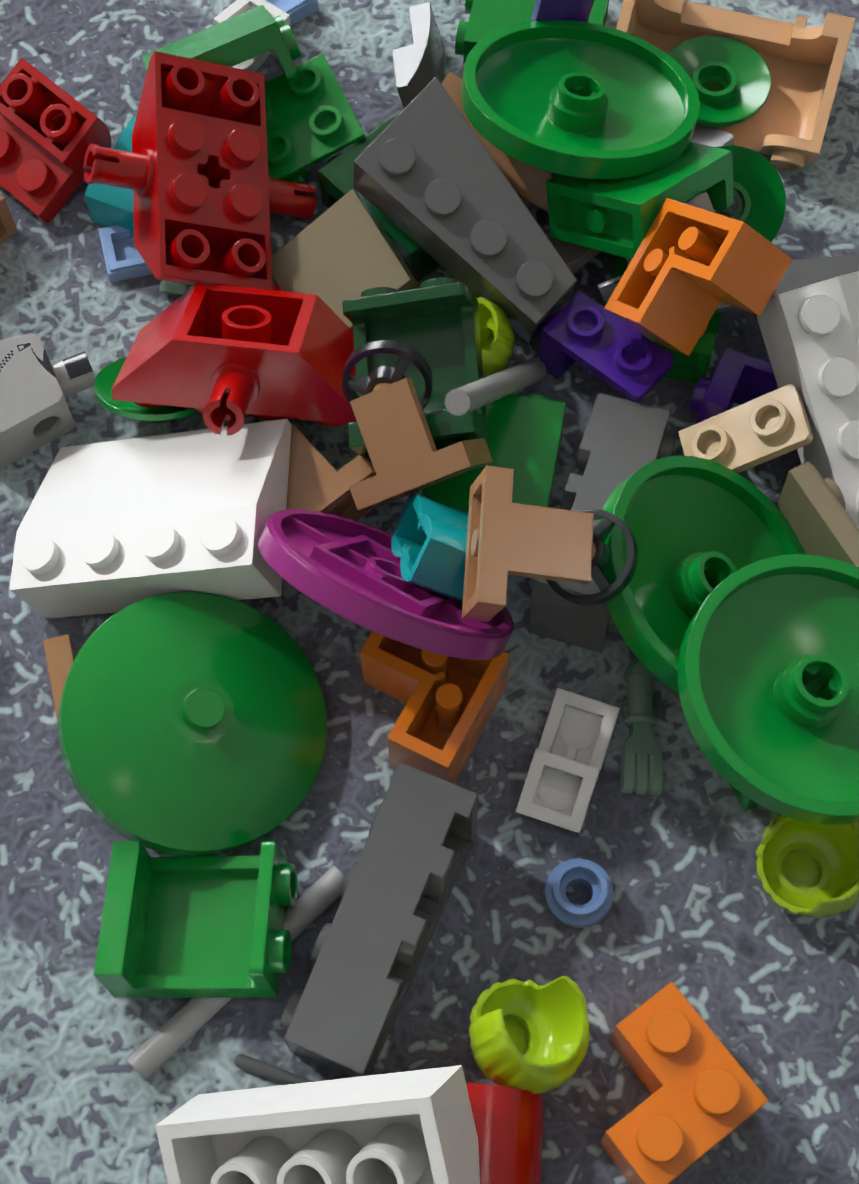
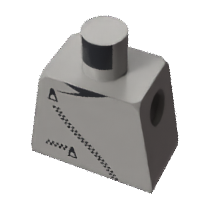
[0,333,96,470]

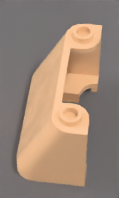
[616,0,856,171]

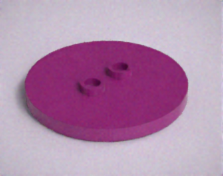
[258,509,514,660]

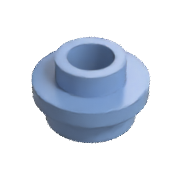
[545,859,614,928]

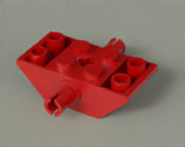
[83,51,317,290]
[112,282,357,436]

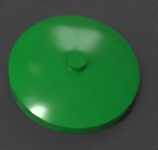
[461,20,700,179]
[598,455,806,693]
[678,554,859,825]
[58,592,327,856]

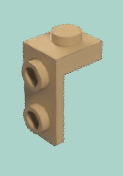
[678,384,813,473]

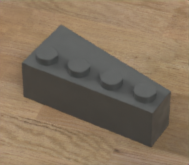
[353,76,577,343]
[529,393,676,653]
[280,762,478,1078]

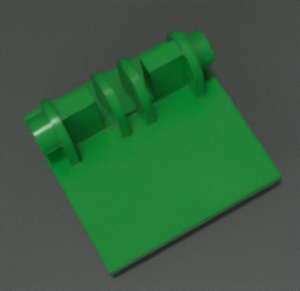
[265,53,366,184]

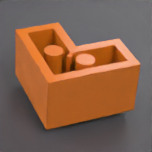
[604,198,793,356]
[360,631,510,784]
[599,981,769,1184]

